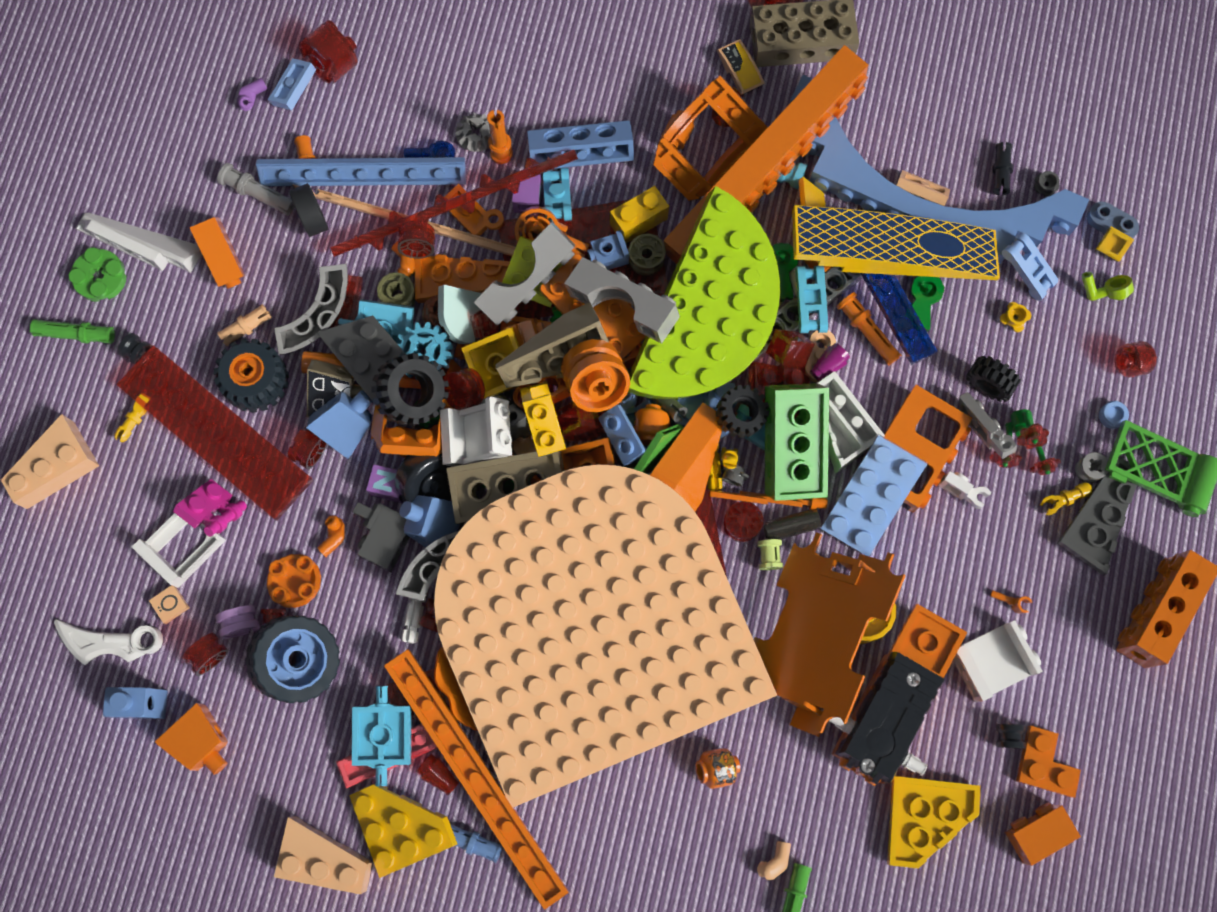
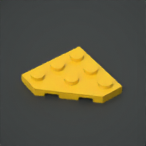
[887,776,981,869]
[349,784,458,878]

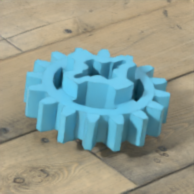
[398,322,454,381]

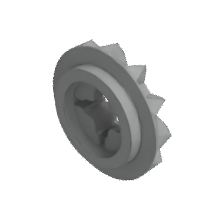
[455,112,491,152]

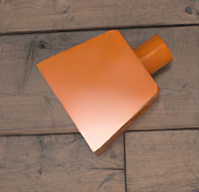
[155,703,228,775]

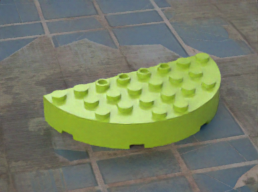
[628,186,780,399]

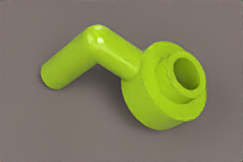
[1081,272,1134,301]

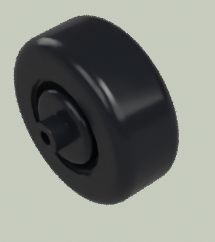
[395,453,455,503]

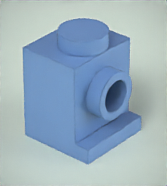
[587,230,629,270]

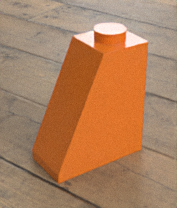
[190,217,245,289]

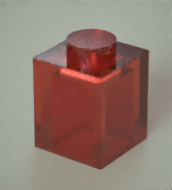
[766,329,815,368]

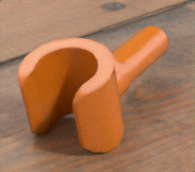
[990,590,1033,614]

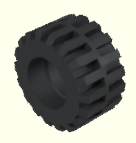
[371,353,449,425]

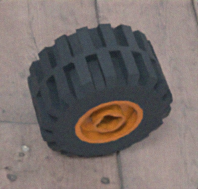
[213,339,289,413]

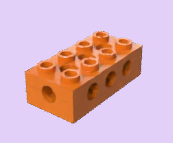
[1116,550,1217,668]

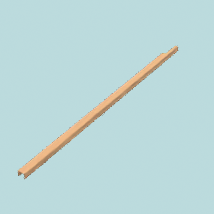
[293,184,516,256]

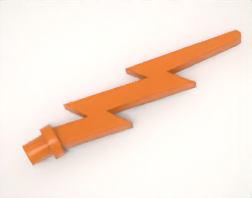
[709,490,828,511]

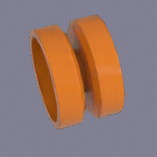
[561,339,630,412]

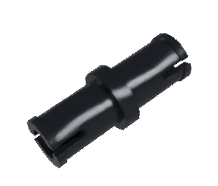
[992,142,1014,196]

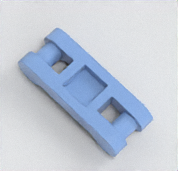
[1002,232,1058,301]

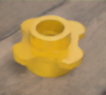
[1000,302,1032,332]

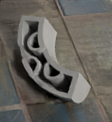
[274,264,348,354]
[396,531,459,601]

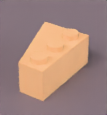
[1,414,99,509]

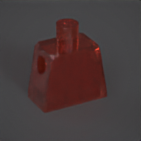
[556,402,609,441]

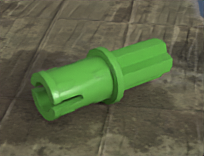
[782,863,812,912]

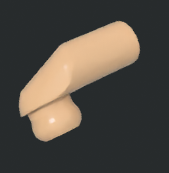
[757,841,791,880]

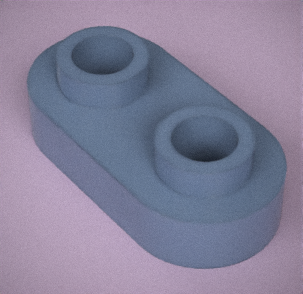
[1087,201,1139,238]

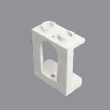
[132,499,226,588]

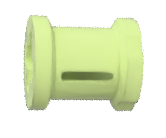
[757,539,784,570]

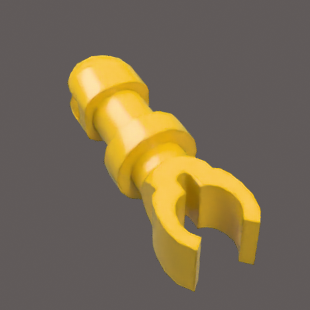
[114,393,151,442]
[720,447,738,469]
[1040,482,1092,515]

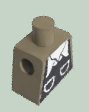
[306,360,364,417]

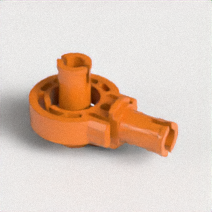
[515,206,589,257]

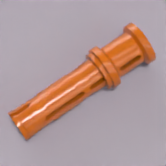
[487,110,513,164]
[836,292,902,366]

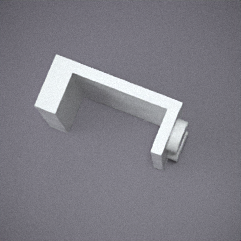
[953,620,1043,703]

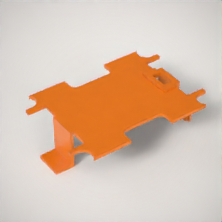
[753,532,906,737]

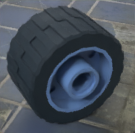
[245,615,340,703]

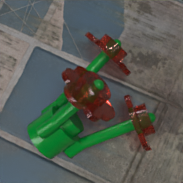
[989,409,1061,475]

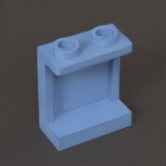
[598,398,657,466]

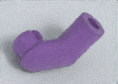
[237,78,267,111]

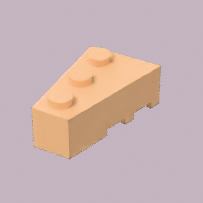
[274,816,373,894]

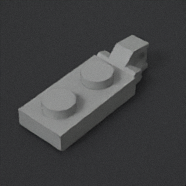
[959,392,1017,459]

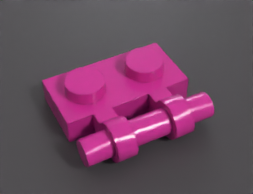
[173,479,247,537]

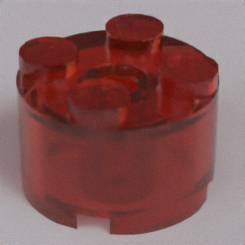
[299,20,358,84]

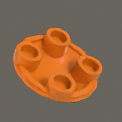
[266,554,321,608]

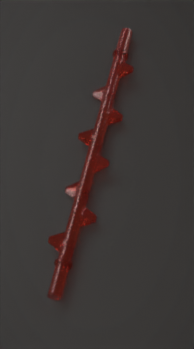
[330,149,578,257]

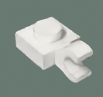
[938,471,991,509]

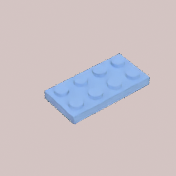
[821,435,927,556]

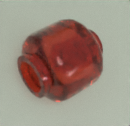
[1114,341,1157,378]

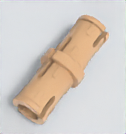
[217,304,272,346]

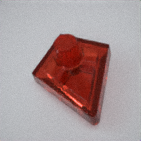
[470,309,501,342]

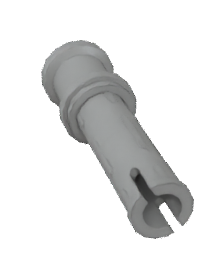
[217,163,295,216]

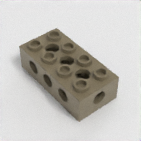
[749,0,860,67]
[447,450,565,525]

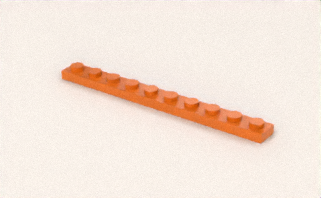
[384,649,569,910]

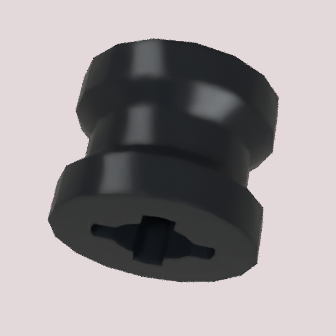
[117,333,153,366]
[996,724,1026,749]

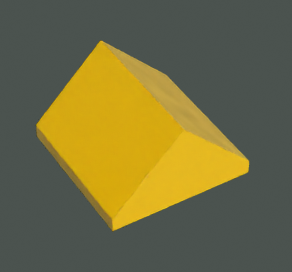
[461,328,520,400]

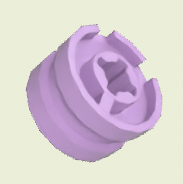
[215,605,260,639]

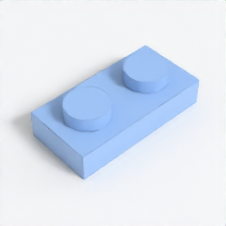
[268,58,316,111]

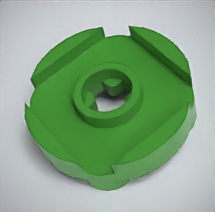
[69,248,126,302]

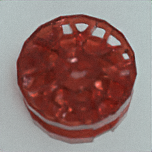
[443,368,485,410]
[723,501,764,542]

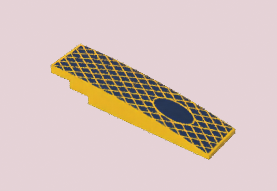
[792,205,1000,280]

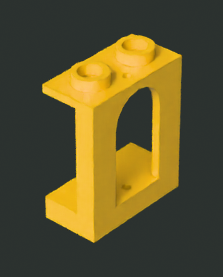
[520,381,566,457]

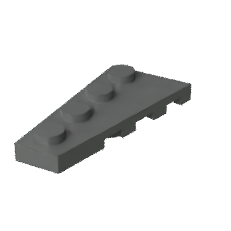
[1057,456,1142,576]

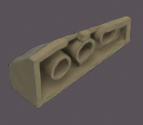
[495,302,609,388]

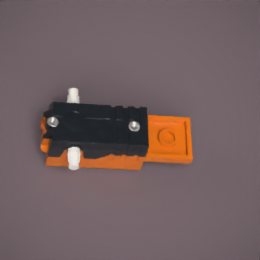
[829,604,967,786]

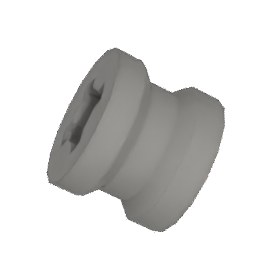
[1075,452,1108,483]

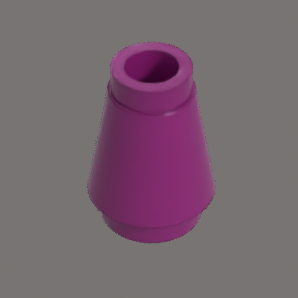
[810,343,850,382]

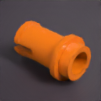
[294,135,317,159]

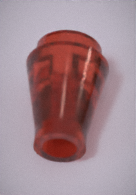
[416,753,459,796]

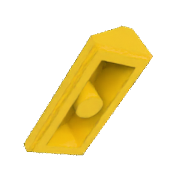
[799,177,826,207]

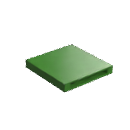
[634,424,684,473]

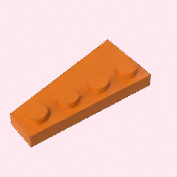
[415,252,510,303]

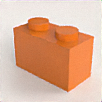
[1005,802,1081,866]

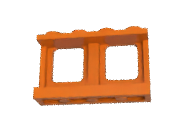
[884,385,972,513]

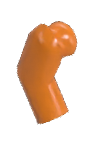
[392,240,415,277]
[317,515,345,557]

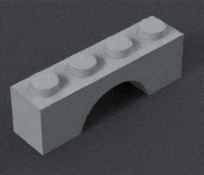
[474,222,575,326]
[564,257,680,344]

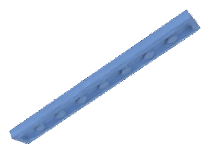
[256,157,467,186]

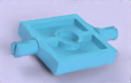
[338,299,429,352]
[352,686,411,786]

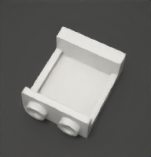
[440,397,512,466]

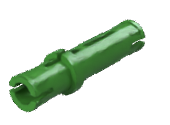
[30,319,115,344]

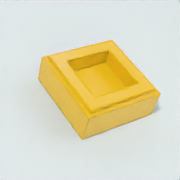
[1095,226,1134,262]

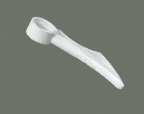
[54,620,163,665]

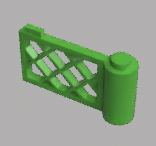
[1105,420,1217,517]

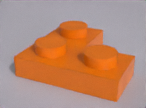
[1016,726,1081,798]

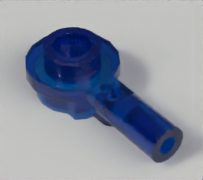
[404,140,456,158]

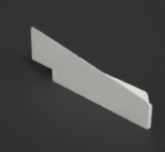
[75,213,202,273]

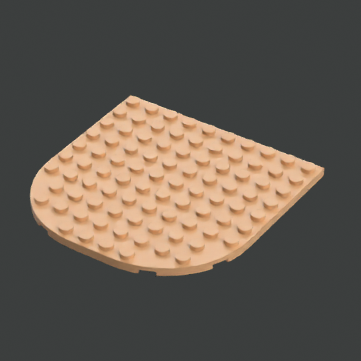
[434,465,777,807]

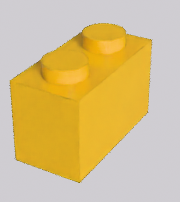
[610,186,669,243]

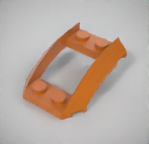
[653,75,768,201]
[371,359,465,456]

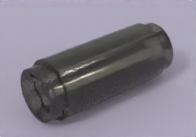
[763,509,821,540]

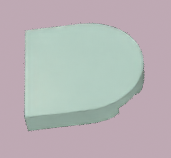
[438,285,487,344]

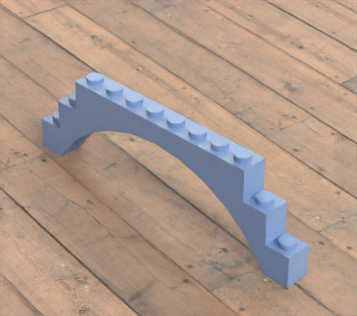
[789,75,1089,265]

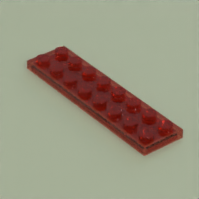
[116,345,313,521]

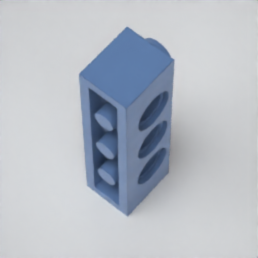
[527,120,634,171]

